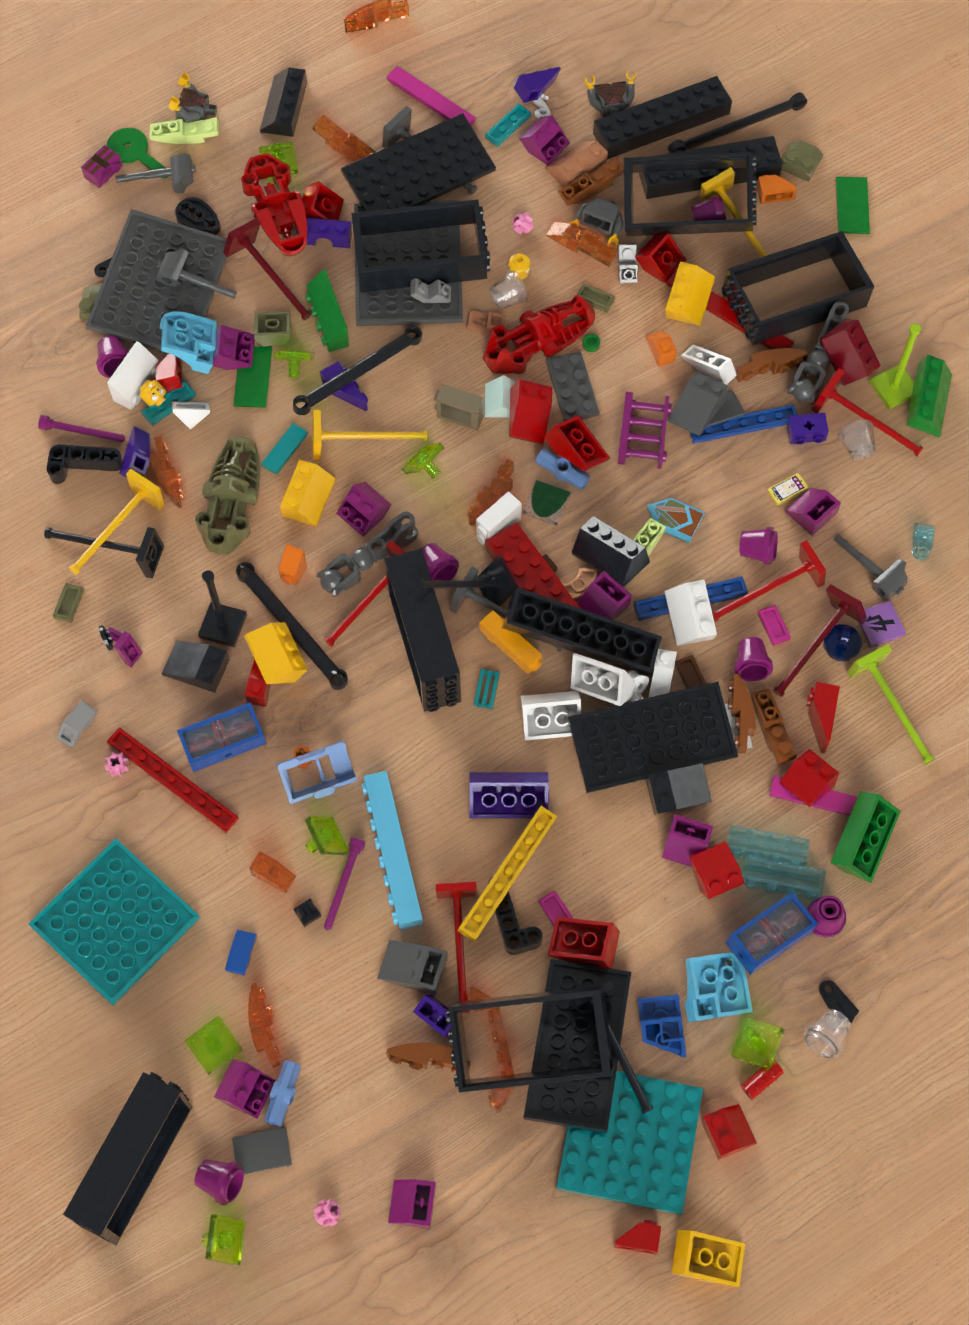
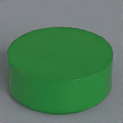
[582,334,600,352]

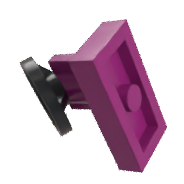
[99,625,143,667]

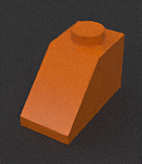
[756,174,797,204]
[645,331,677,367]
[278,544,307,586]

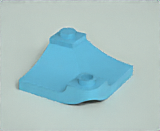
[160,311,217,374]
[684,952,753,1022]

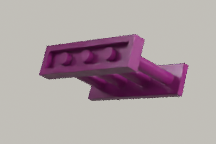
[617,392,672,469]

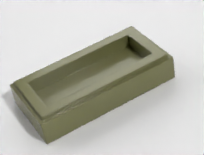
[577,283,615,313]
[53,583,84,623]

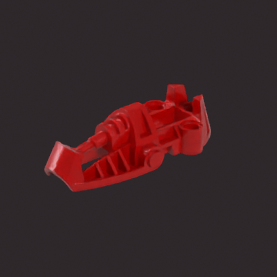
[241,153,308,257]
[483,295,595,374]

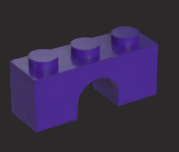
[296,218,352,248]

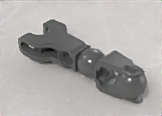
[788,302,849,404]
[316,511,418,597]

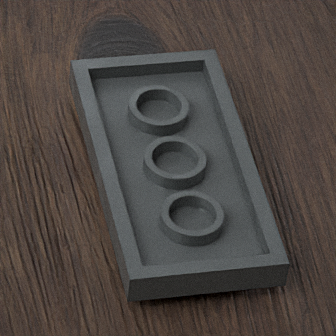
[546,351,599,421]

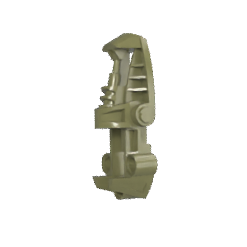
[195,436,260,554]

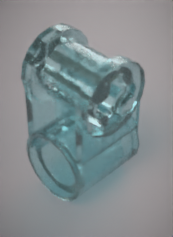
[912,523,935,560]

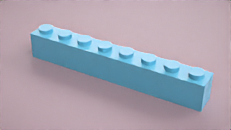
[361,771,423,930]

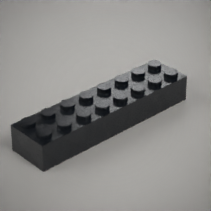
[593,76,732,159]
[639,136,783,199]
[502,587,662,676]

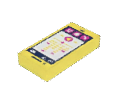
[767,473,808,506]

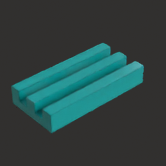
[474,669,500,709]

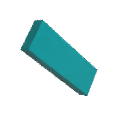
[485,103,531,147]
[141,381,196,426]
[261,423,308,475]

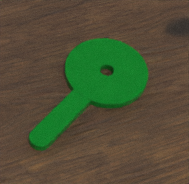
[107,128,168,178]

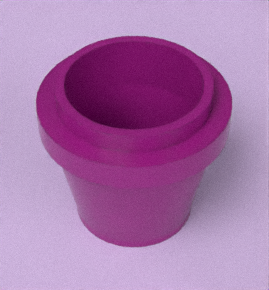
[691,194,727,221]
[96,336,129,378]
[739,527,778,565]
[422,543,459,581]
[734,637,773,682]
[807,896,846,938]
[194,1159,244,1205]

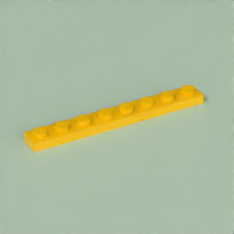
[458,806,558,942]

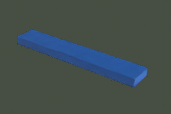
[690,404,797,444]
[633,576,748,621]

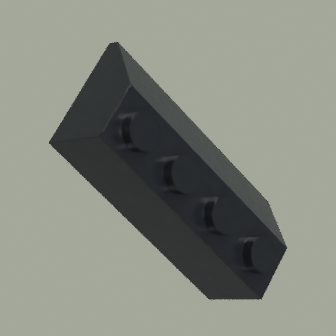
[260,67,307,137]
[572,516,650,586]

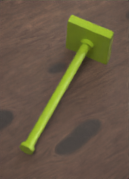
[869,323,921,410]
[847,644,935,764]

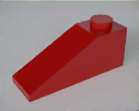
[245,659,271,707]

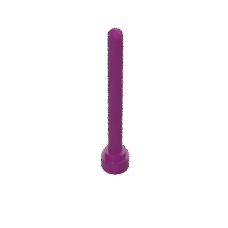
[38,415,125,442]
[324,837,366,930]

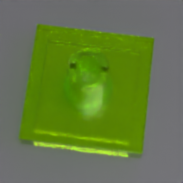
[259,142,298,179]
[274,350,315,378]
[401,442,445,479]
[305,816,349,855]
[184,1016,242,1075]
[731,1017,784,1068]
[202,1214,246,1265]

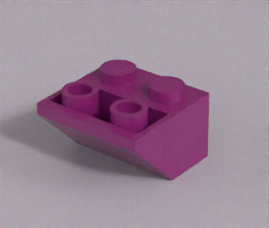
[519,115,570,165]
[213,325,255,370]
[336,482,392,536]
[785,488,841,536]
[577,571,632,620]
[662,814,713,867]
[214,1059,276,1119]
[388,1179,436,1229]

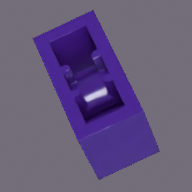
[787,413,829,445]
[413,995,451,1037]

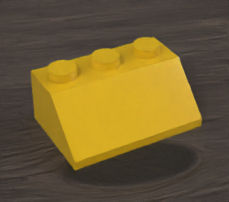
[665,261,715,326]
[280,459,336,527]
[244,622,308,684]

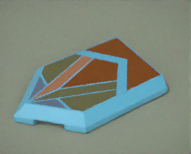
[647,498,705,543]

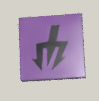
[858,601,906,648]

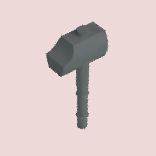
[116,154,196,193]
[156,248,237,299]
[834,534,908,601]

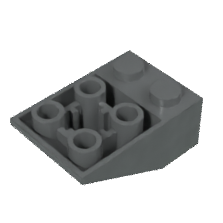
[377,940,448,996]

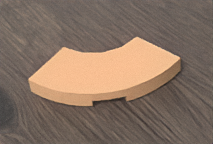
[563,568,598,601]

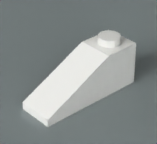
[681,344,736,385]
[648,649,677,698]

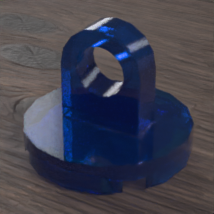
[823,624,862,661]

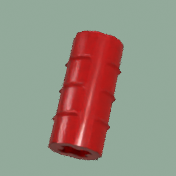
[740,1059,784,1100]

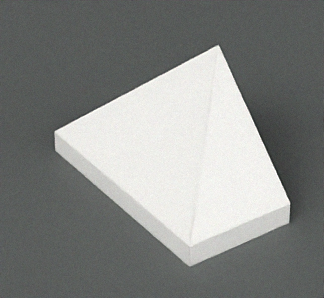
[172,402,210,430]

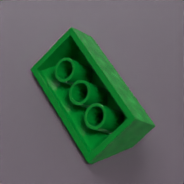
[305,269,349,352]
[906,354,952,437]
[830,791,901,883]

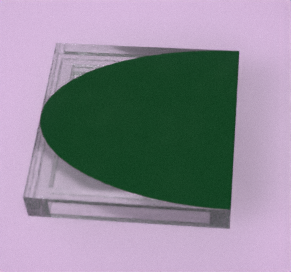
[523,480,571,526]

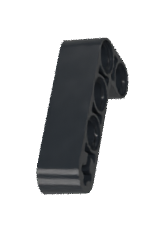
[47,444,123,484]
[488,877,543,955]

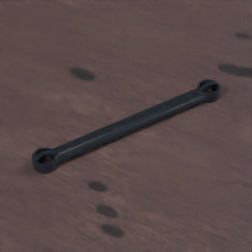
[668,92,808,153]
[293,326,422,415]
[236,562,348,690]

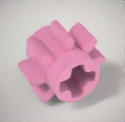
[512,212,534,235]
[104,752,129,777]
[314,1199,341,1227]

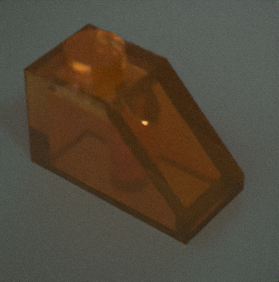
[249,851,296,893]

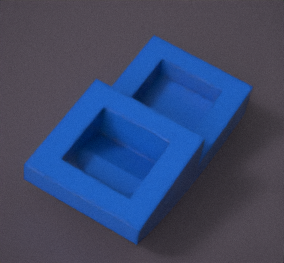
[225,930,257,976]

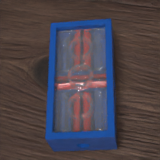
[177,702,266,772]
[725,892,818,975]

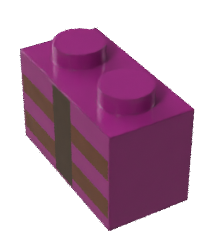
[81,145,122,188]

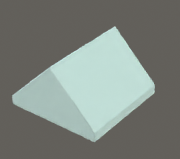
[485,375,516,418]

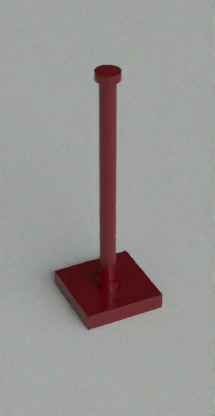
[223,218,312,320]
[773,584,867,697]

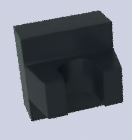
[293,898,322,927]

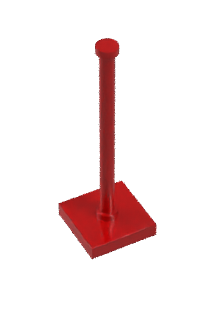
[811,368,923,456]
[324,540,406,647]
[712,540,826,622]
[436,881,477,1013]

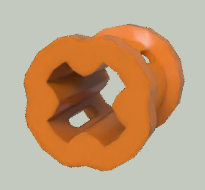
[293,745,312,769]

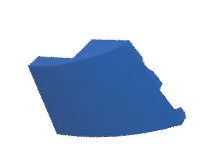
[638,994,686,1057]

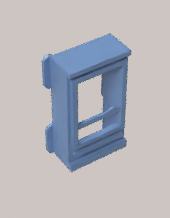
[276,740,358,804]

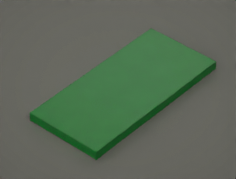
[836,177,870,234]
[233,346,272,408]

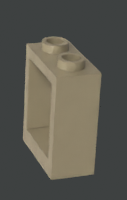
[434,384,484,431]

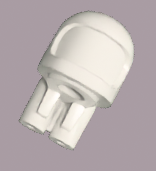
[627,670,649,702]

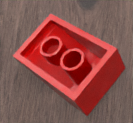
[509,379,552,445]
[544,415,610,471]
[806,682,840,754]
[547,917,620,969]

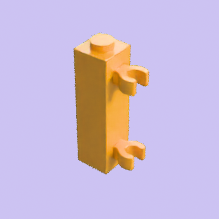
[479,610,542,675]

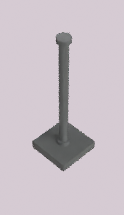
[382,106,478,195]
[450,566,563,652]

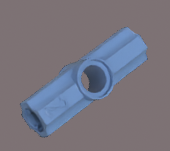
[535,449,590,490]
[264,1060,301,1127]

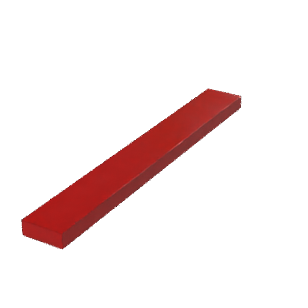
[666,270,794,350]
[107,727,239,833]

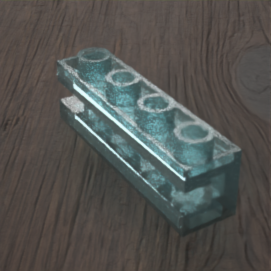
[727,825,810,869]
[742,855,826,900]

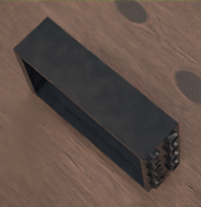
[624,152,757,237]
[351,199,490,293]
[722,231,874,345]
[384,548,461,712]
[446,985,614,1093]
[63,1072,192,1246]

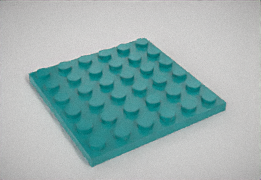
[28,838,201,1006]
[556,1071,703,1215]

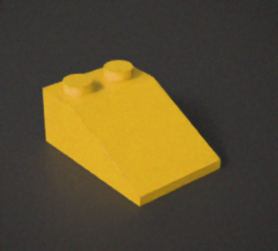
[671,1230,745,1288]

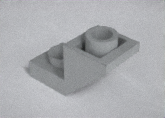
[618,243,637,283]
[410,278,451,303]
[56,701,97,748]

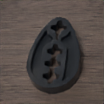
[175,197,221,235]

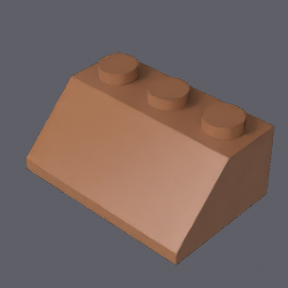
[545,140,608,187]

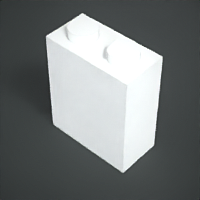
[476,491,522,545]

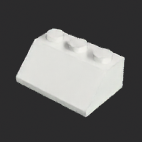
[107,341,159,410]
[664,580,717,646]
[571,653,634,706]
[520,691,581,741]

